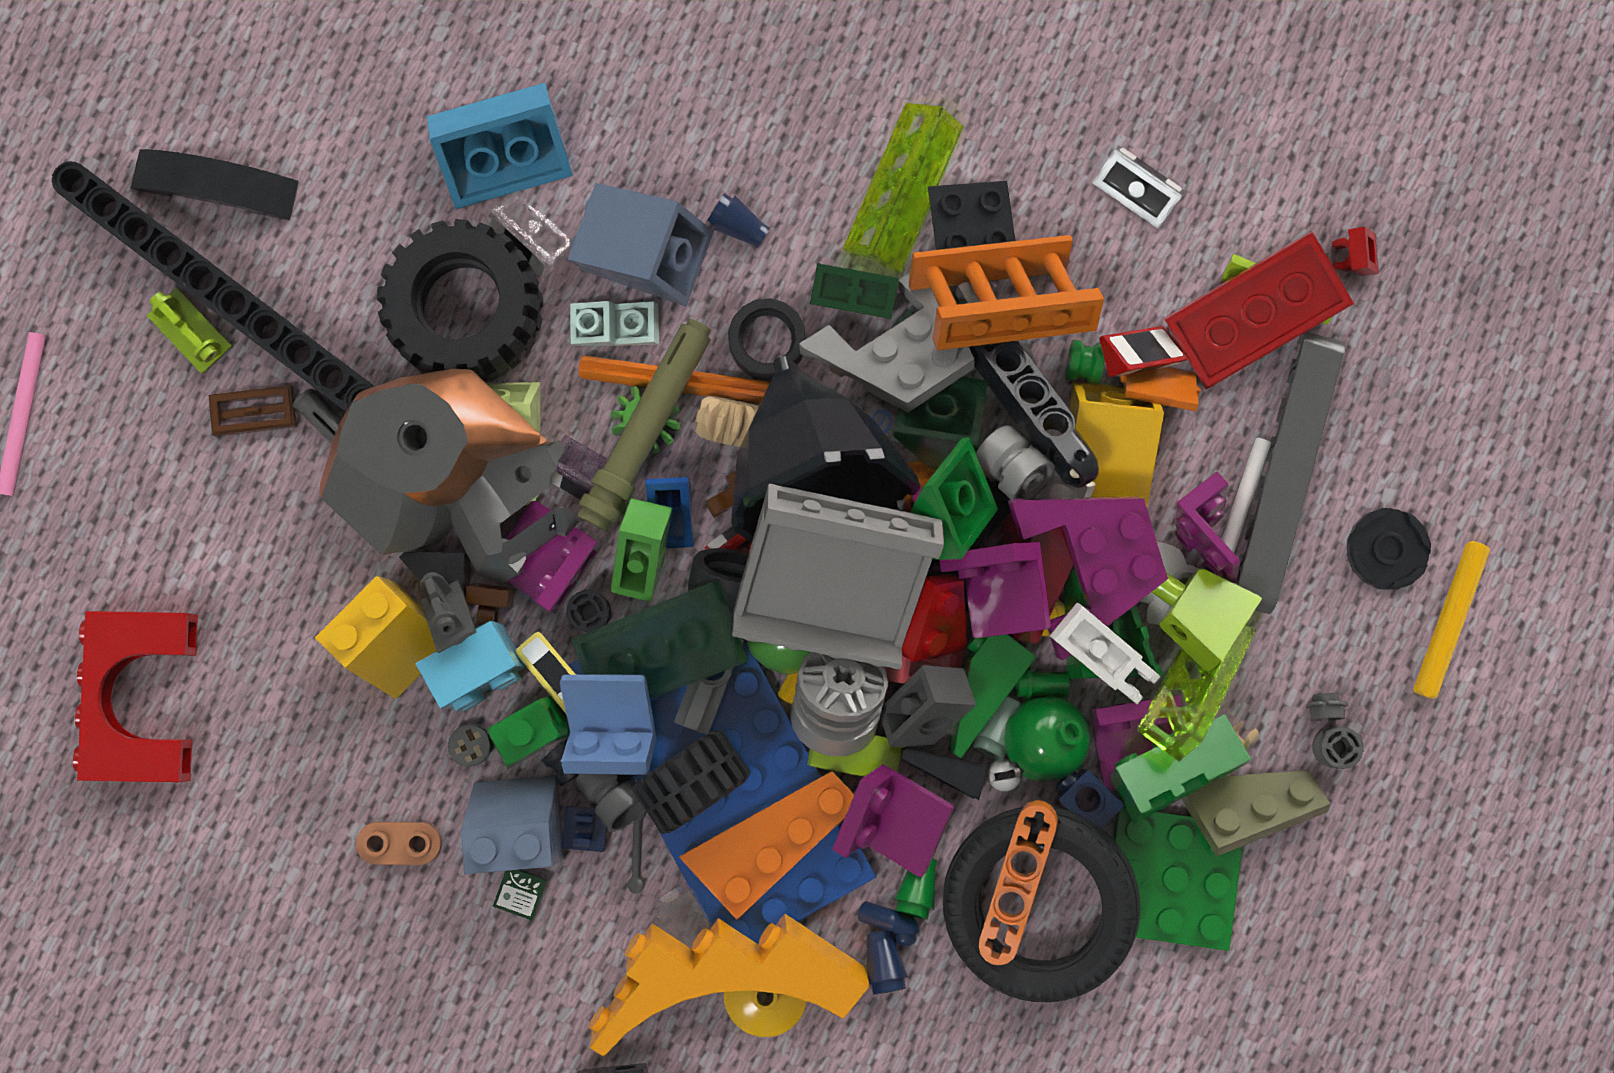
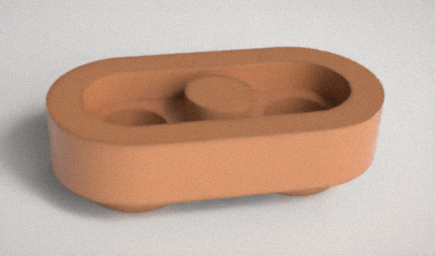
[356,822,442,865]

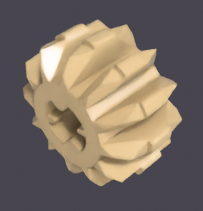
[695,396,759,447]

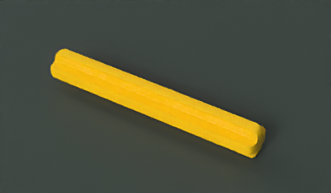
[1413,541,1490,699]

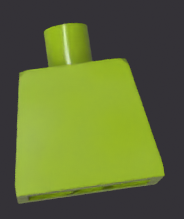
[1151,569,1262,672]

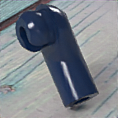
[858,901,920,946]

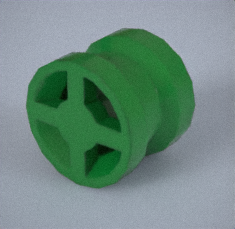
[1065,339,1105,385]

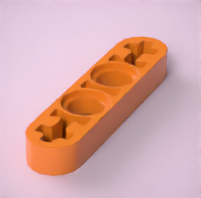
[979,800,1058,965]

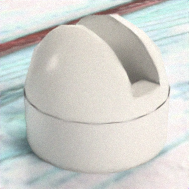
[987,758,1021,792]

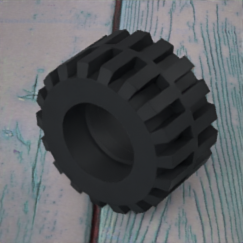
[632,730,751,834]

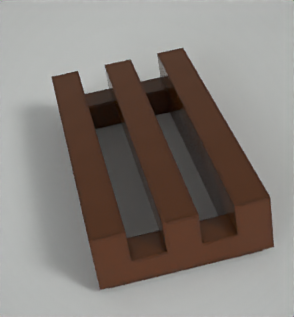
[208,385,297,437]

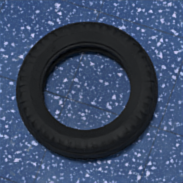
[943,807,1140,1003]

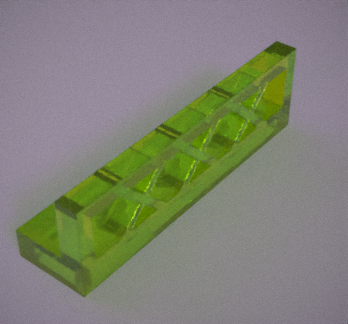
[842,102,964,273]
[1137,623,1256,762]

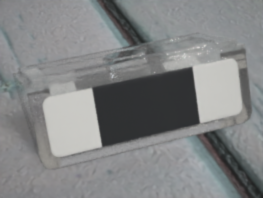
[486,191,572,279]

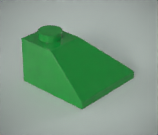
[910,438,998,560]

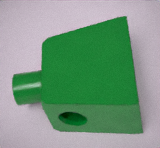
[487,696,570,770]

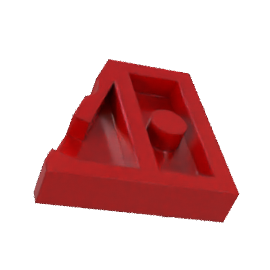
[902,573,967,662]

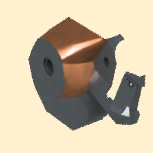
[319,369,580,584]

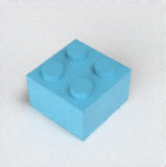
[415,621,527,712]

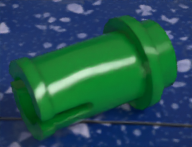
[1015,667,1070,701]

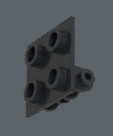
[928,180,1016,250]

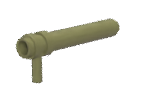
[577,319,711,532]

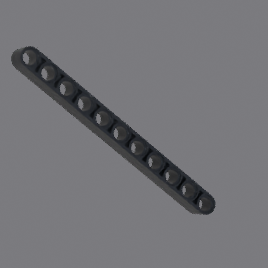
[51,161,375,411]

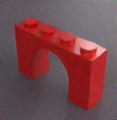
[73,611,198,783]

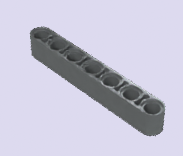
[1236,332,1345,614]

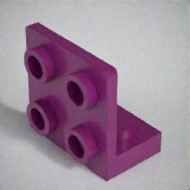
[1175,472,1240,584]
[506,501,603,614]
[940,542,1051,638]
[1089,695,1183,791]
[832,764,954,877]

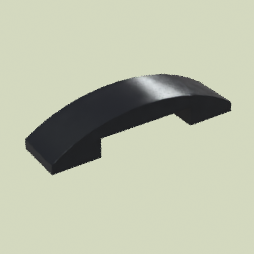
[130,149,299,221]

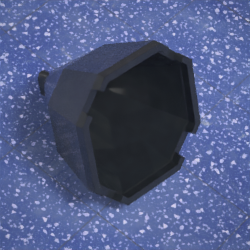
[731,356,921,542]

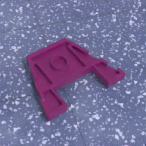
[1008,497,1168,660]

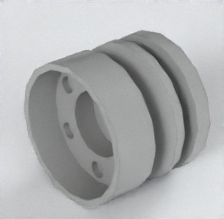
[791,652,888,756]

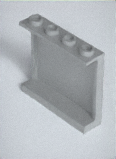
[732,484,944,669]

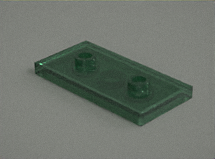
[571,581,748,699]

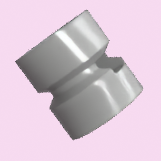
[976,425,1055,500]

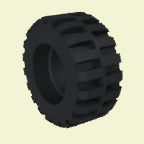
[377,219,544,381]

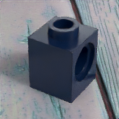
[1053,769,1125,829]

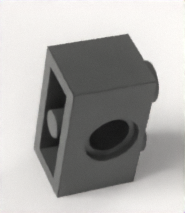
[880,665,976,749]

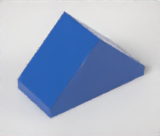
[645,477,693,548]

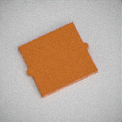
[1120,367,1201,412]

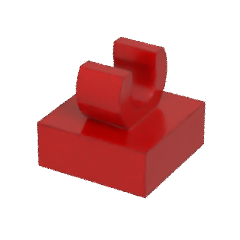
[1332,226,1379,276]

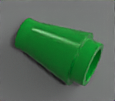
[893,858,937,920]

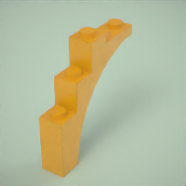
[589,914,869,1057]

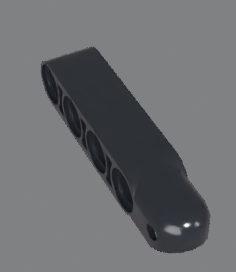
[969,341,1099,488]

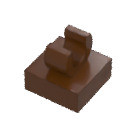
[465,582,515,625]

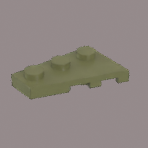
[1182,770,1330,856]

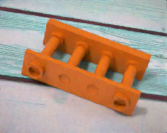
[908,235,1104,351]

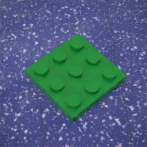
[1114,807,1242,951]

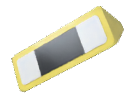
[515,632,576,713]

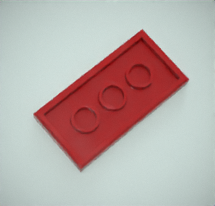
[1164,231,1354,390]

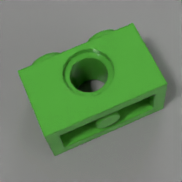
[611,498,672,602]

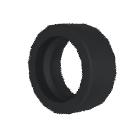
[728,298,806,380]
[688,548,749,613]

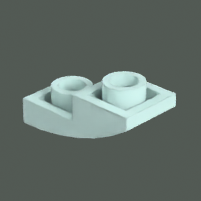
[570,301,659,346]

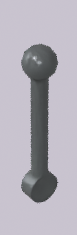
[627,812,646,893]

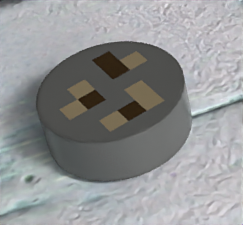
[448,725,492,767]

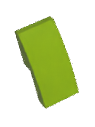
[807,735,902,777]

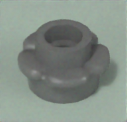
[1306,693,1349,721]

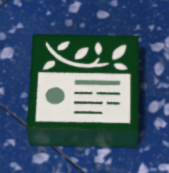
[492,869,548,920]

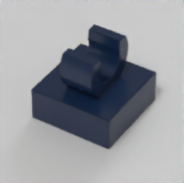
[562,806,607,852]

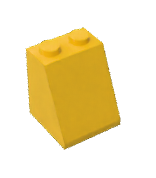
[1070,381,1164,507]
[315,576,436,699]

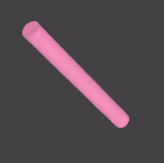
[0,332,46,496]

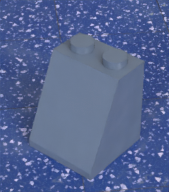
[568,183,714,307]
[461,775,564,874]

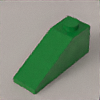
[948,634,1036,758]

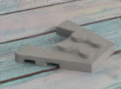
[799,273,974,413]

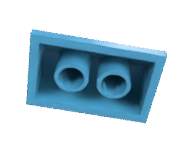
[427,83,573,209]

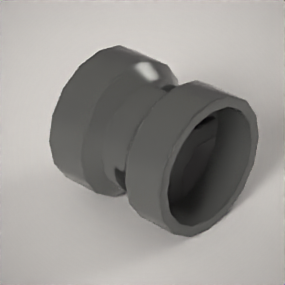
[1312,726,1364,769]

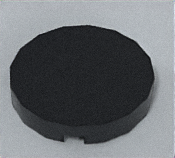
[1347,508,1431,590]

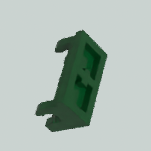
[810,263,899,319]

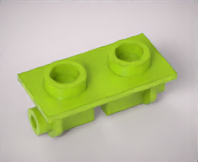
[146,287,233,374]

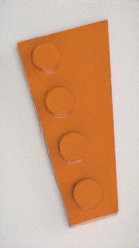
[679,771,854,920]

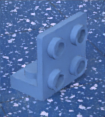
[560,675,657,775]

